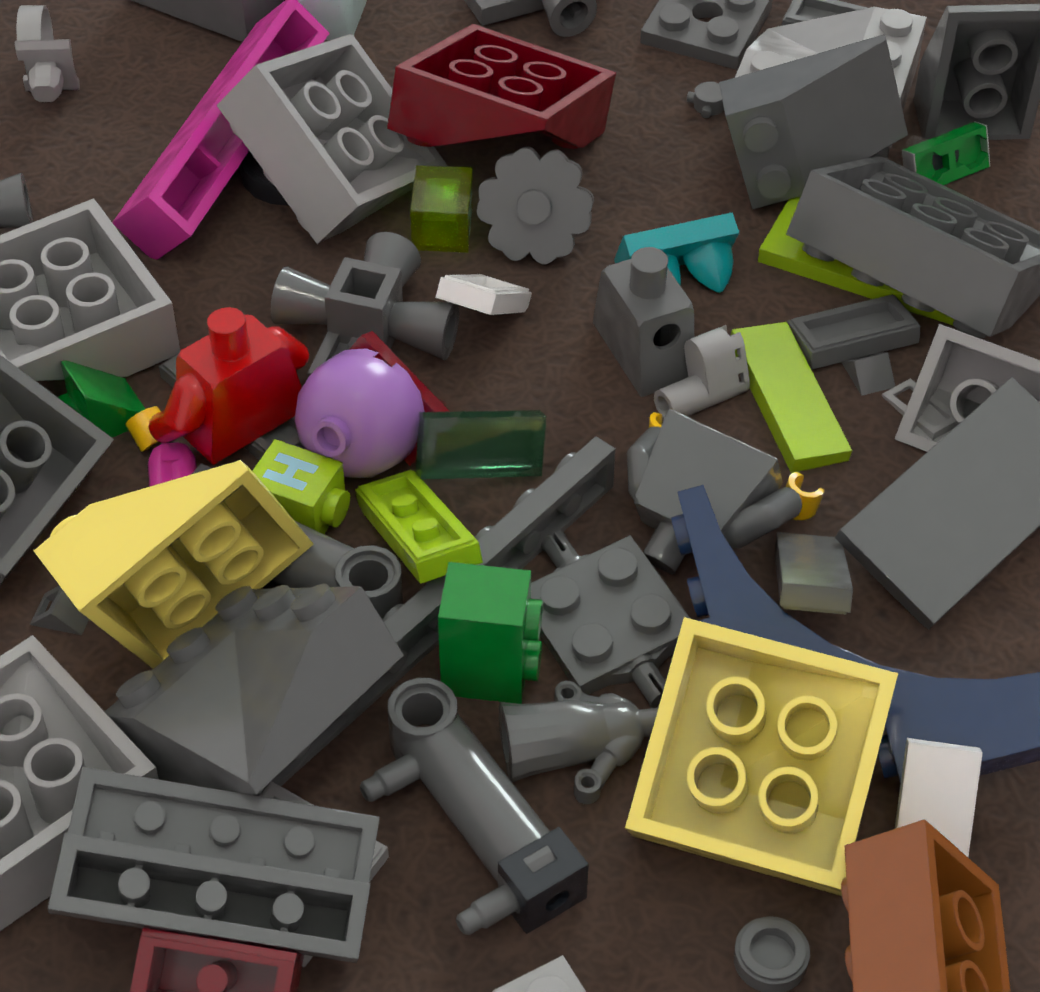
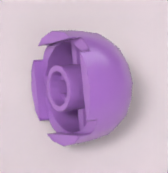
[295,348,426,478]

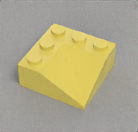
[33,460,314,669]
[625,617,898,896]

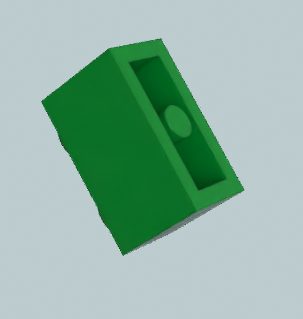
[438,562,543,704]

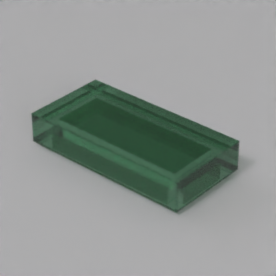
[416,410,547,479]

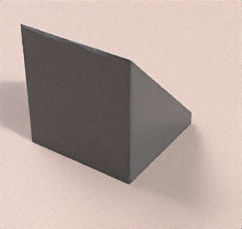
[841,352,895,396]
[30,585,89,635]

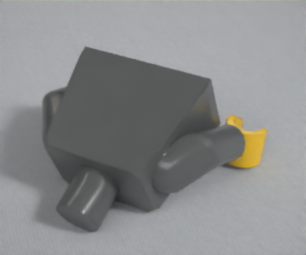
[627,409,825,575]

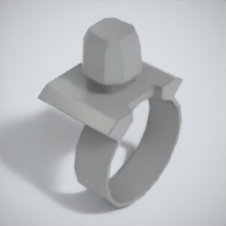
[15,5,80,102]

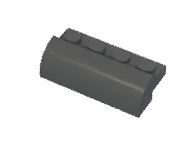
[48,767,380,963]

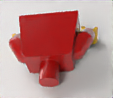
[126,307,309,465]

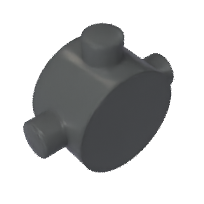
[687,82,724,118]

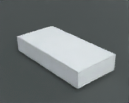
[435,274,532,315]
[895,738,983,857]

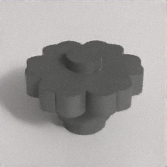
[476,146,594,264]

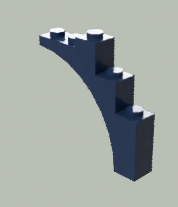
[671,485,1040,785]

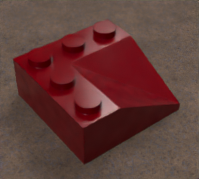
[387,24,616,149]

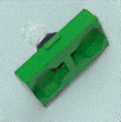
[902,121,990,185]

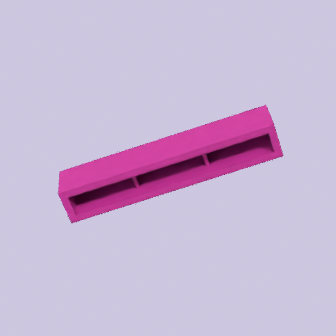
[112,0,330,260]

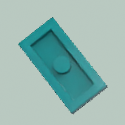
[614,212,739,293]

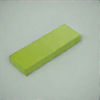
[731,322,852,473]
[355,470,483,584]

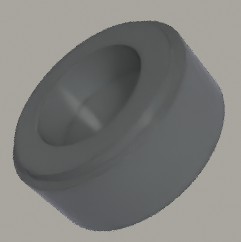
[733,916,810,992]

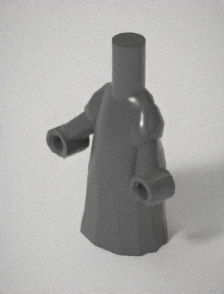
[498,681,659,804]

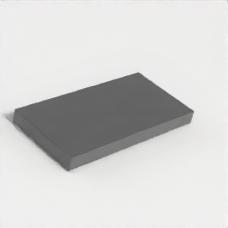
[835,377,1040,630]

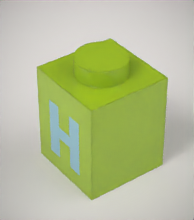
[253,439,350,534]

